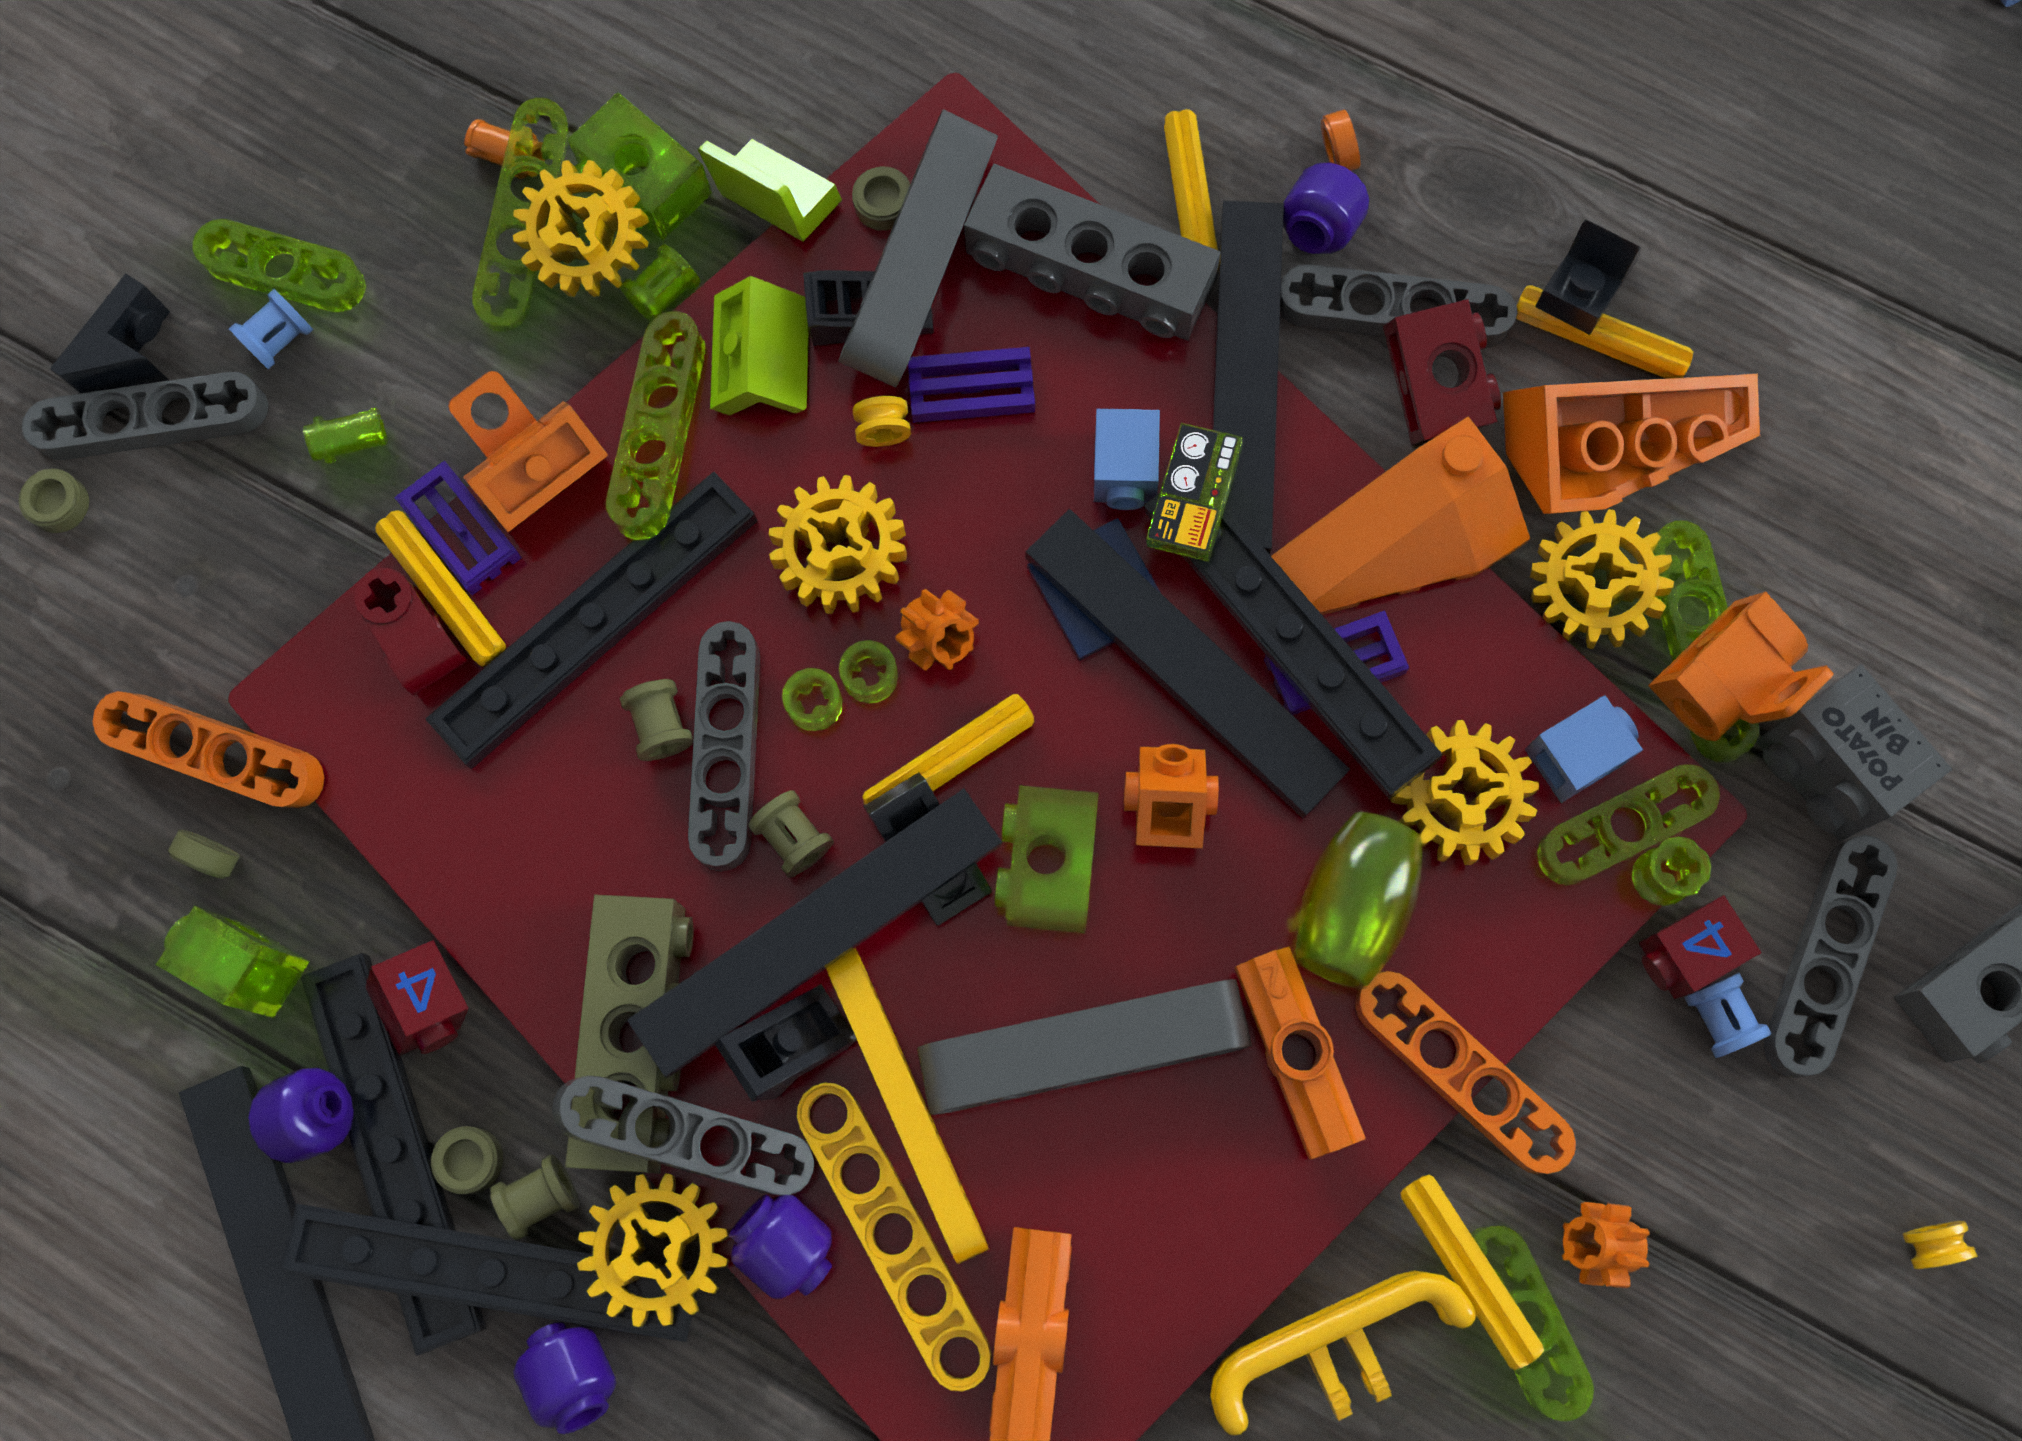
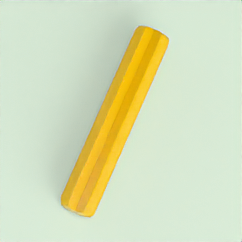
[1164,109,1219,273]
[1516,285,1694,379]
[375,510,506,667]
[862,694,1034,805]
[1400,1175,1544,1370]

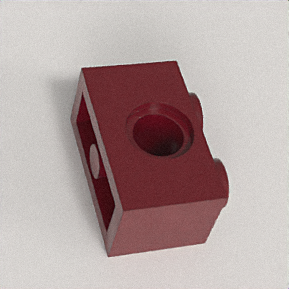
[1383,299,1501,445]

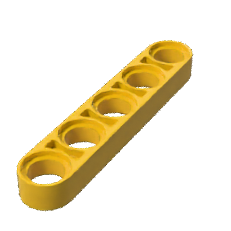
[826,948,989,1264]
[797,1083,991,1391]

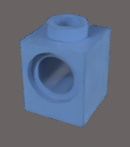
[1094,408,1160,510]
[1525,695,1643,803]

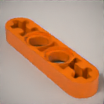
[93,691,325,808]
[1355,971,1576,1175]

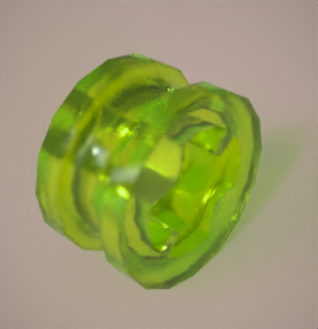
[839,640,898,703]
[782,668,843,731]

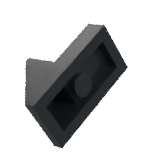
[1535,219,1641,335]
[50,274,170,394]
[715,984,857,1101]

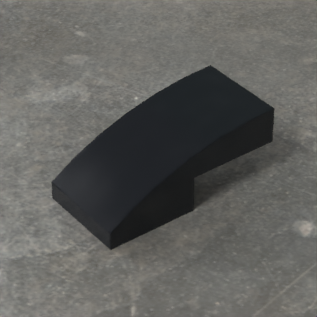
[863,772,993,926]

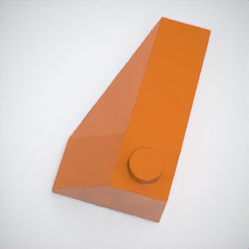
[1503,374,1760,514]
[1271,416,1531,615]

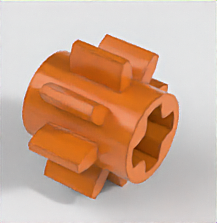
[895,589,979,670]
[1562,1202,1650,1288]

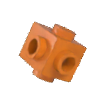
[1124,744,1219,848]

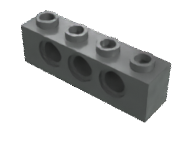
[964,164,1221,341]
[1893,902,2022,1063]

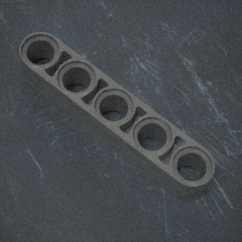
[838,109,998,388]
[917,979,1252,1115]

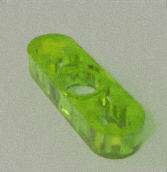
[192,219,366,312]
[1537,764,1720,885]
[1471,1226,1594,1421]

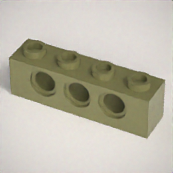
[565,895,694,1174]

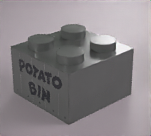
[1755,664,1953,841]

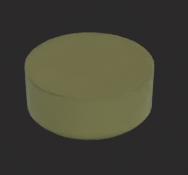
[852,166,910,230]
[19,469,89,533]
[168,829,240,879]
[431,1126,503,1194]

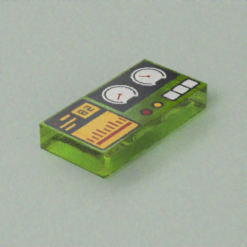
[1146,423,1243,562]

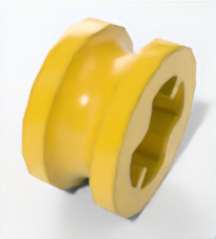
[852,396,911,447]
[1903,1221,1977,1269]

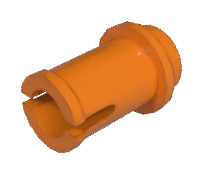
[464,119,546,179]

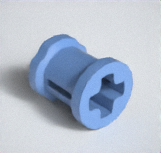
[229,289,314,369]
[1684,973,1771,1058]

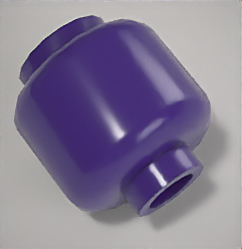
[1283,163,1370,254]
[248,1068,354,1163]
[729,1194,832,1299]
[513,1322,617,1434]

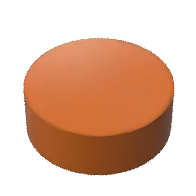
[1321,109,1360,171]

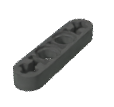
[1280,264,1517,348]
[22,372,269,460]
[688,621,760,872]
[1763,835,1898,1078]
[552,1076,814,1195]

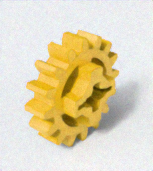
[513,160,649,297]
[769,475,907,614]
[1530,509,1674,649]
[1391,720,1539,865]
[577,1173,729,1327]

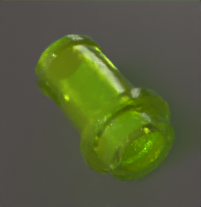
[303,407,388,464]

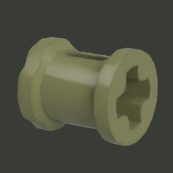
[619,679,694,761]
[748,790,834,878]
[490,1154,579,1240]

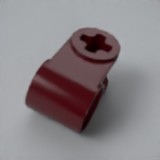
[354,568,468,696]

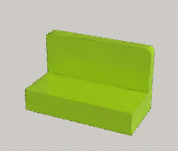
[698,139,842,242]
[710,276,809,415]

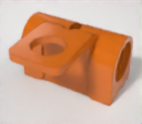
[448,371,608,532]
[1648,592,1834,741]

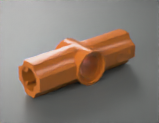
[1234,947,1366,1160]
[989,1227,1072,1441]

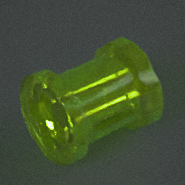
[620,243,701,325]
[1632,836,1711,906]

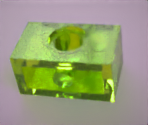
[567,92,712,241]
[995,785,1099,933]
[155,905,310,1018]

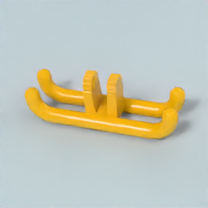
[1210,1270,1476,1436]

